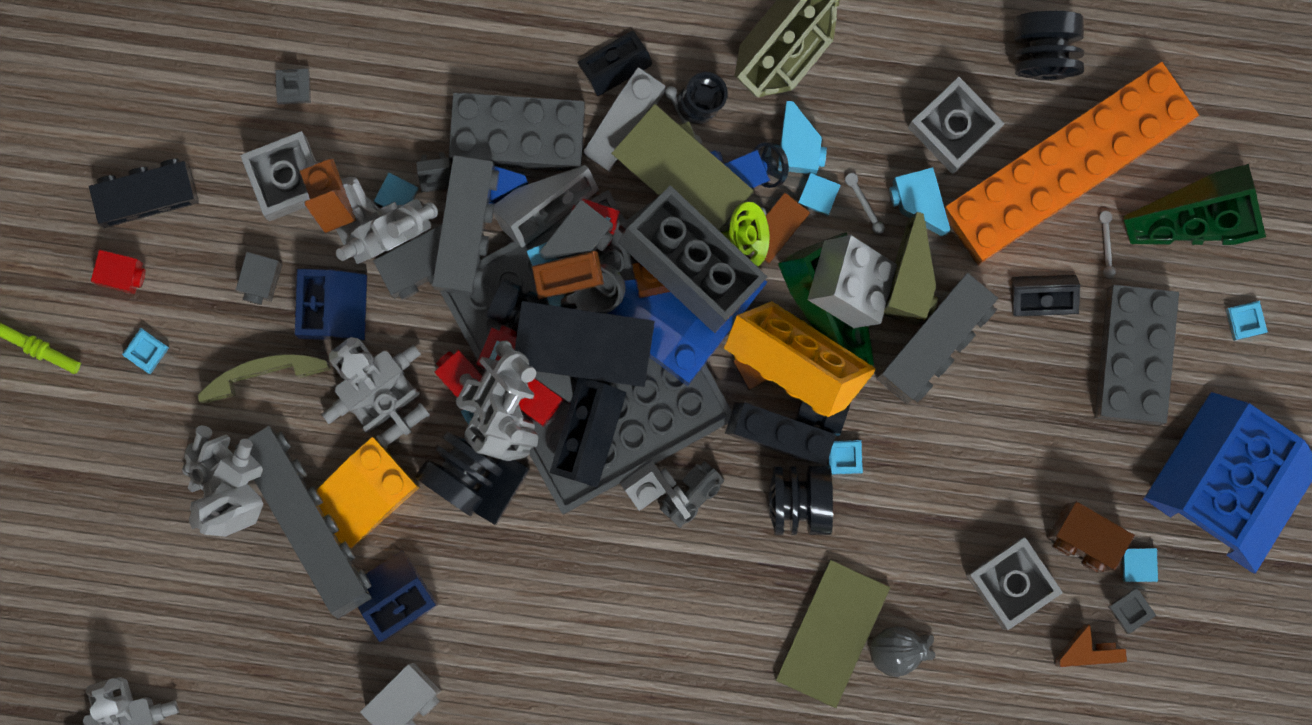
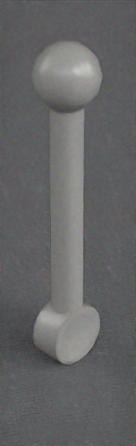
[665,86,702,144]
[845,173,885,234]
[1098,211,1116,279]

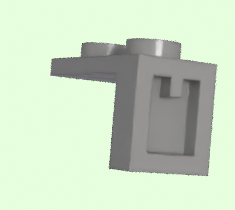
[620,461,691,519]

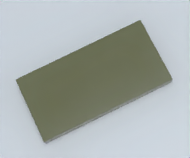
[611,104,754,231]
[775,560,891,708]

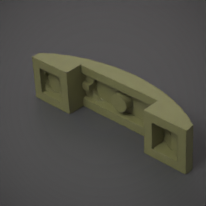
[198,355,331,404]

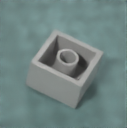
[908,77,1005,174]
[240,131,317,222]
[808,235,897,328]
[966,537,1063,630]
[360,663,441,725]

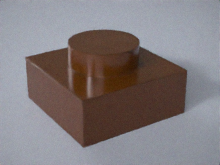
[632,263,670,298]

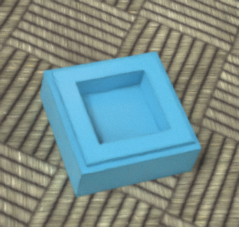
[374,173,418,207]
[798,173,841,216]
[1226,301,1268,341]
[122,328,169,374]
[828,440,863,475]
[1122,548,1158,582]

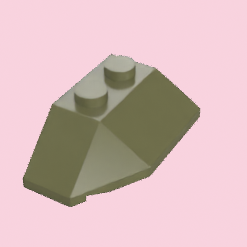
[734,0,840,98]

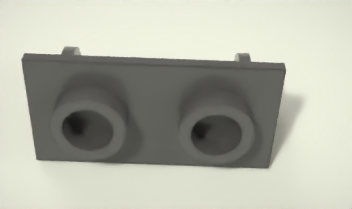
[660,461,725,528]

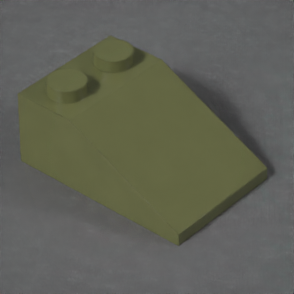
[884,212,938,325]

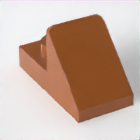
[300,159,357,233]
[1055,624,1127,667]

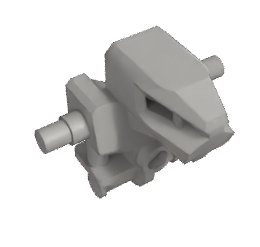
[336,176,438,264]
[321,337,430,449]
[456,341,538,461]
[182,425,263,537]
[83,677,179,725]

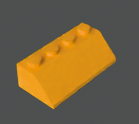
[724,301,876,417]

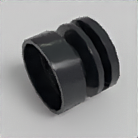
[1014,11,1084,81]
[414,431,503,517]
[768,466,833,535]

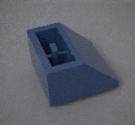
[295,269,368,341]
[358,550,439,642]

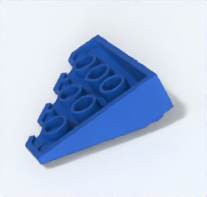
[608,279,767,386]

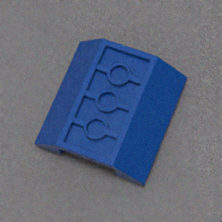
[1143,392,1312,574]

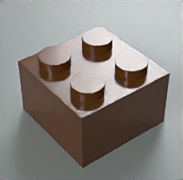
[1047,501,1135,573]

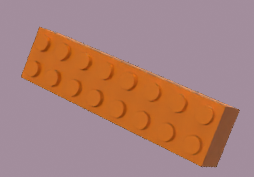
[945,62,1199,265]

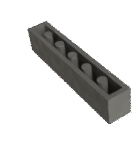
[235,426,372,619]

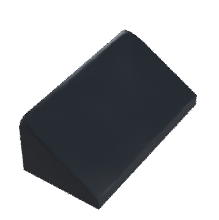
[577,30,652,96]
[1012,275,1080,316]
[474,459,530,526]

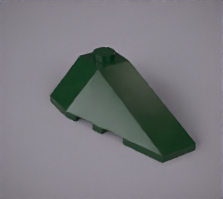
[1123,164,1266,245]
[778,232,874,366]

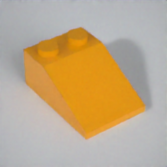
[317,437,420,549]

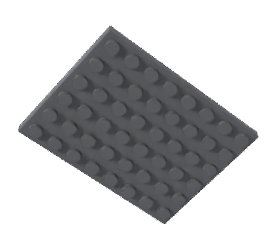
[440,190,732,515]

